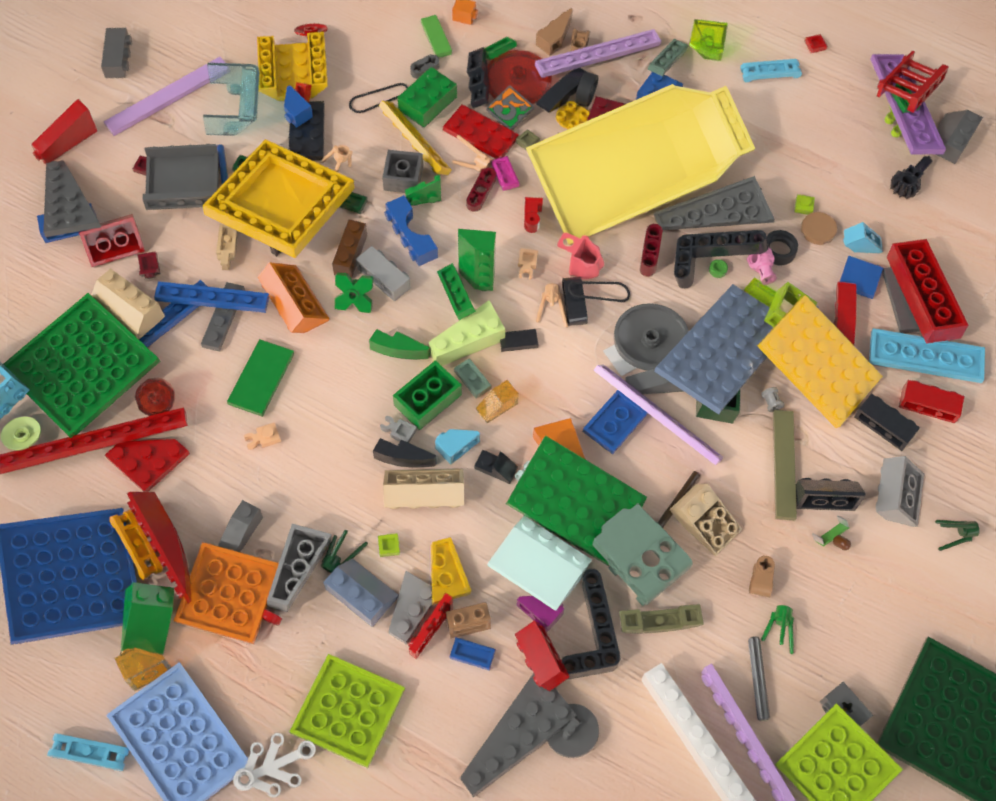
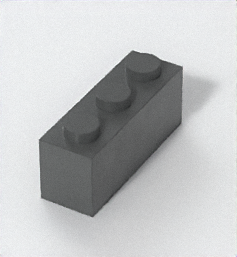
[101,28,132,78]

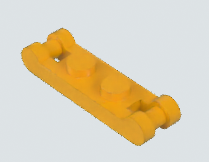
[110,510,163,580]

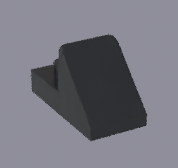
[474,450,518,484]

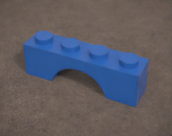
[384,195,438,266]

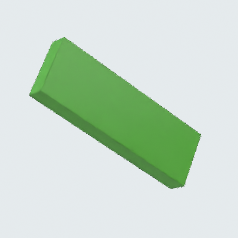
[421,15,452,58]

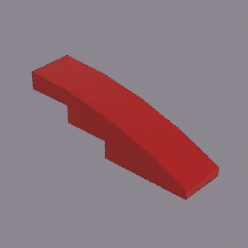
[833,282,857,345]

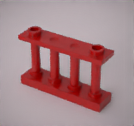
[877,50,949,113]

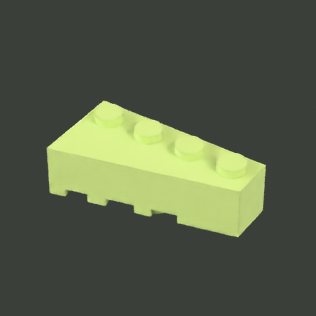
[429,300,505,366]

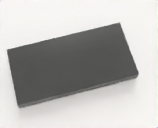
[882,267,920,333]

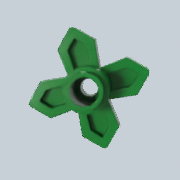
[334,272,374,313]

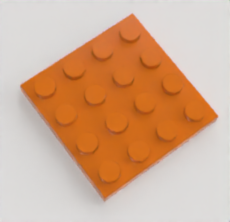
[174,542,279,645]

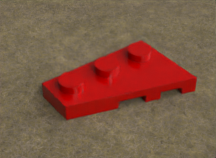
[408,592,453,659]

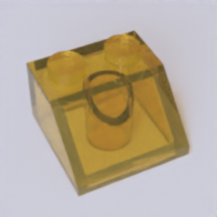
[115,648,172,691]

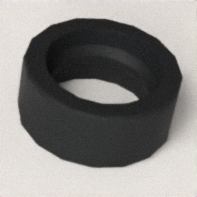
[575,72,599,107]
[767,230,798,266]

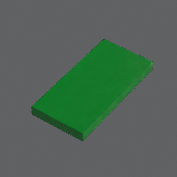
[227,339,294,417]

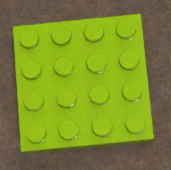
[289,654,405,769]
[775,704,903,801]

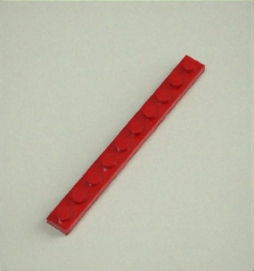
[0,407,188,474]

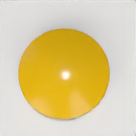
[556,101,590,129]

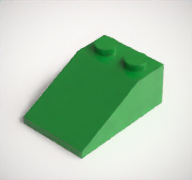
[121,582,174,655]

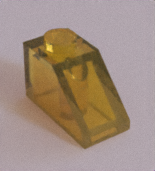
[476,380,519,423]

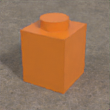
[452,0,478,25]

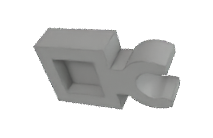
[380,416,417,443]

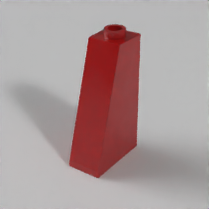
[31,99,98,165]

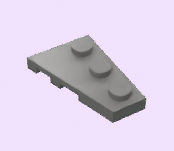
[388,571,432,644]

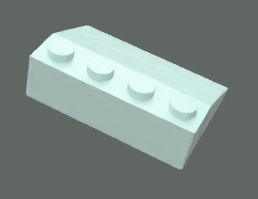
[487,516,592,611]

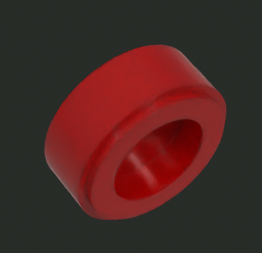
[261,610,283,626]

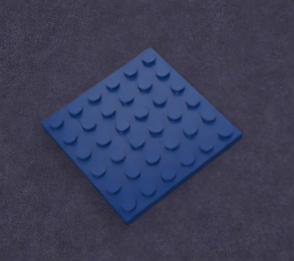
[0,508,137,645]

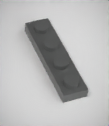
[201,282,245,352]

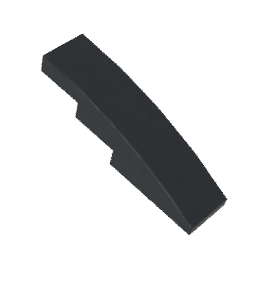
[466,47,489,109]
[536,68,587,113]

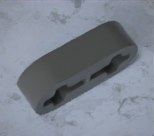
[410,55,439,79]

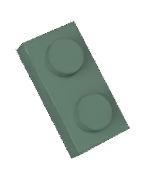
[454,358,492,399]

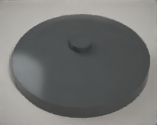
[614,303,689,371]

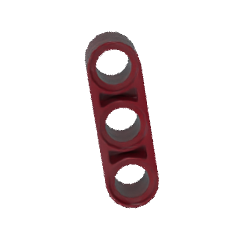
[639,224,663,277]

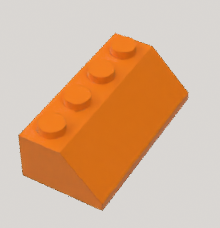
[258,262,330,333]

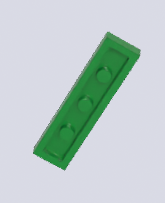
[437,263,476,320]

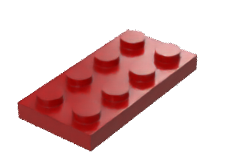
[443,104,519,159]

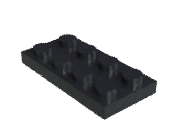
[289,101,325,160]

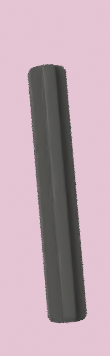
[748,637,770,721]

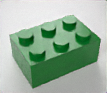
[397,67,457,128]
[393,360,462,431]

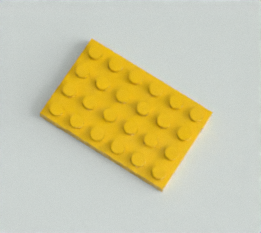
[757,295,883,428]

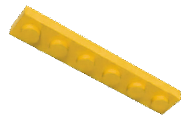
[379,100,452,175]

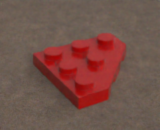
[105,439,190,492]

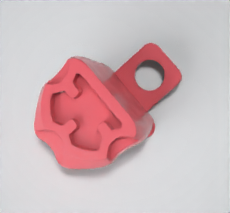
[557,233,604,279]

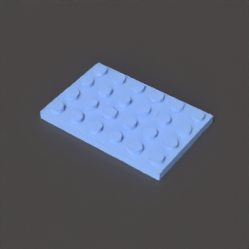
[106,662,248,801]

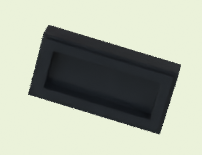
[500,329,538,352]

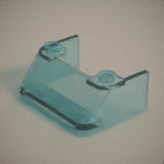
[203,63,260,136]

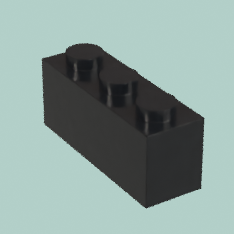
[854,393,920,451]

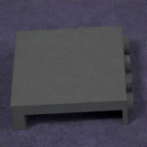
[142,144,219,210]

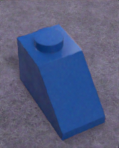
[284,85,313,128]

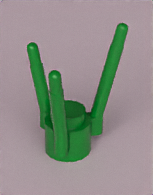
[761,605,794,654]

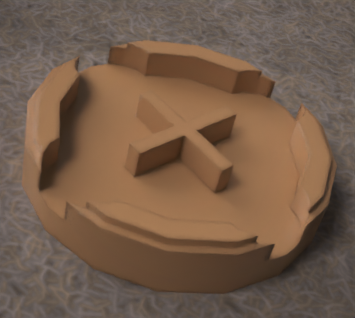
[801,212,837,245]

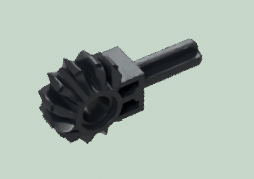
[890,155,933,199]

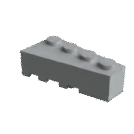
[267,523,331,612]

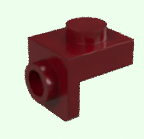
[137,251,160,279]

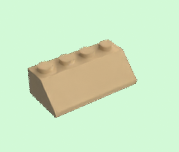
[92,268,165,339]
[383,468,464,509]

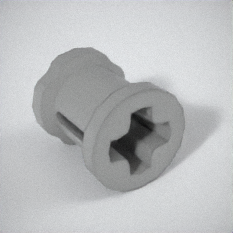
[761,387,784,412]

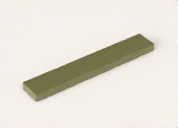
[773,410,797,521]

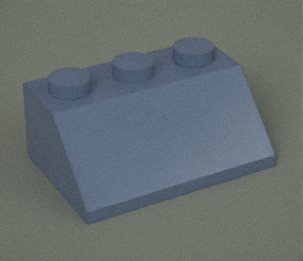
[324,559,399,627]

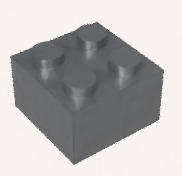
[382,149,423,193]

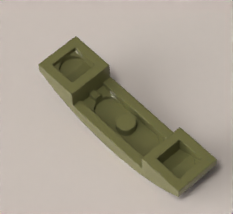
[619,604,704,633]

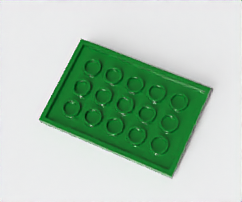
[506,435,647,566]

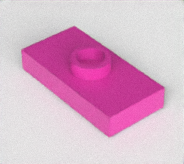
[491,156,520,191]

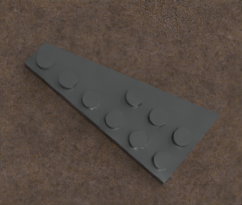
[43,160,101,237]
[653,176,774,230]
[460,673,577,797]

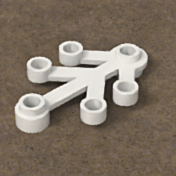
[233,733,315,798]

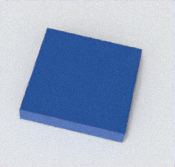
[839,256,883,299]

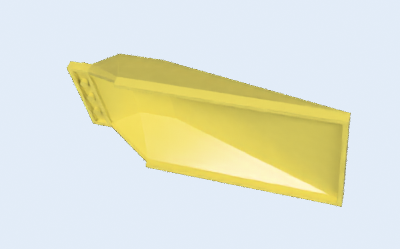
[526,84,755,245]

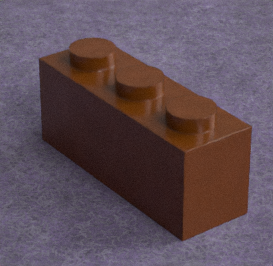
[332,219,367,278]

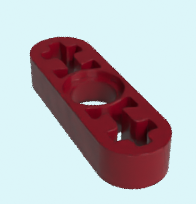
[466,167,496,212]

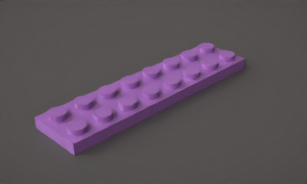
[870,54,946,155]

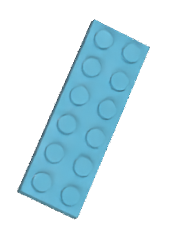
[869,328,985,383]

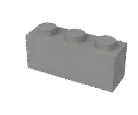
[356,246,410,302]

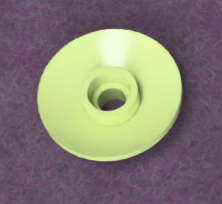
[1,417,41,451]

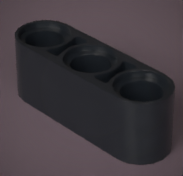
[562,277,588,326]

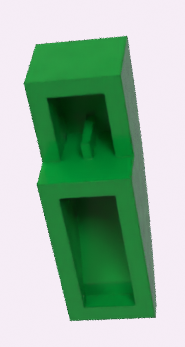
[369,329,430,360]

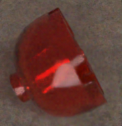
[135,377,176,416]

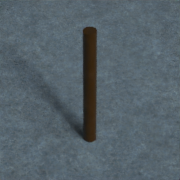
[657,471,700,528]

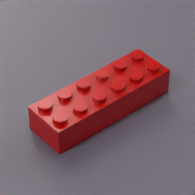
[887,239,969,344]

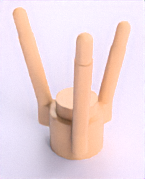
[452,135,493,172]
[322,145,353,172]
[536,283,568,327]

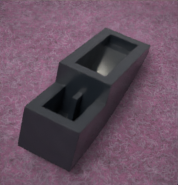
[373,438,437,468]

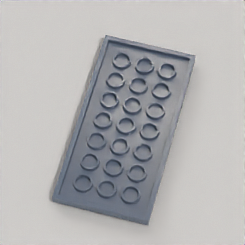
[654,284,774,414]

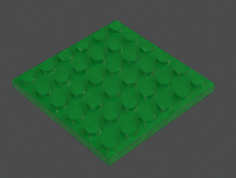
[3,293,161,438]

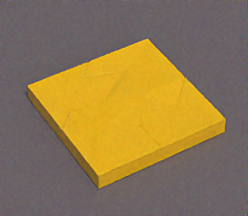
[203,139,354,258]

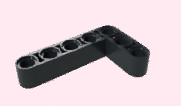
[674,230,769,289]
[561,569,620,679]

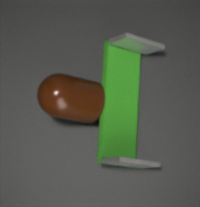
[812,516,851,551]

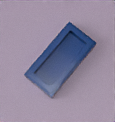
[449,637,496,671]

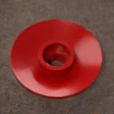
[294,23,327,39]

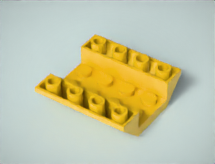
[257,32,328,101]

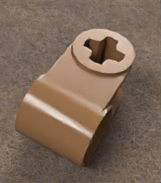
[570,28,590,52]
[749,556,775,598]

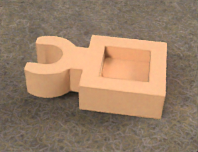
[518,248,538,280]
[244,422,281,450]

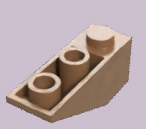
[536,8,573,56]

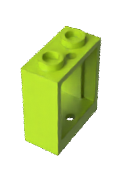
[764,282,817,327]

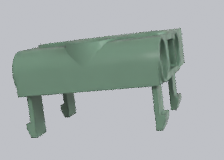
[593,504,693,606]

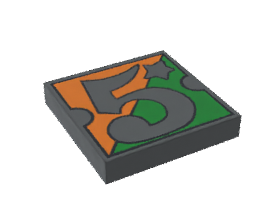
[486,85,534,130]

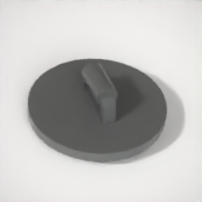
[547,704,599,758]

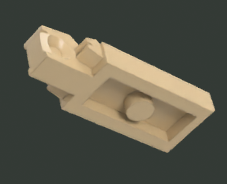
[216,224,238,270]

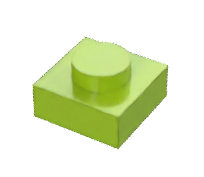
[794,194,815,215]
[378,533,400,557]

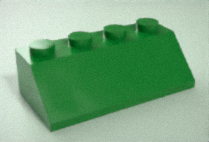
[458,229,496,291]

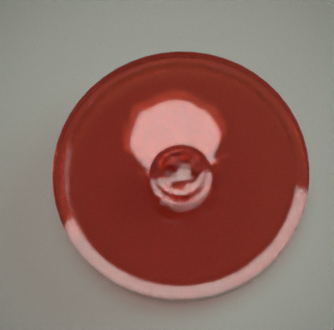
[488,50,552,104]

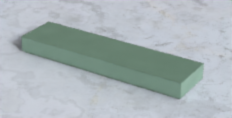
[648,39,688,76]

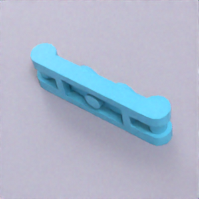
[740,59,802,82]
[47,733,130,771]

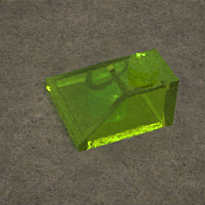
[689,19,728,61]

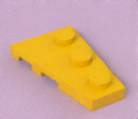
[431,537,472,605]

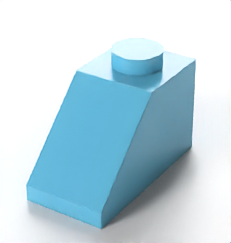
[843,222,883,253]
[435,429,480,465]

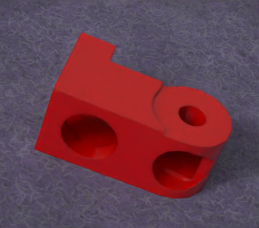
[524,197,543,233]

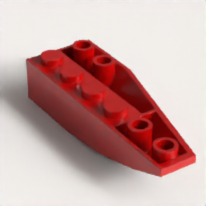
[127,491,192,603]

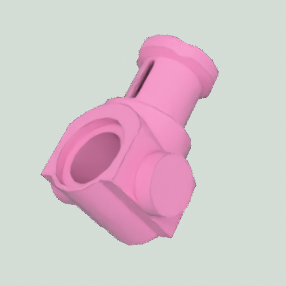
[747,248,777,285]

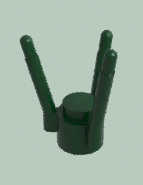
[935,520,980,551]
[321,530,368,573]

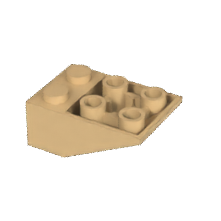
[670,483,743,556]

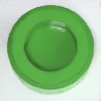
[709,259,728,278]

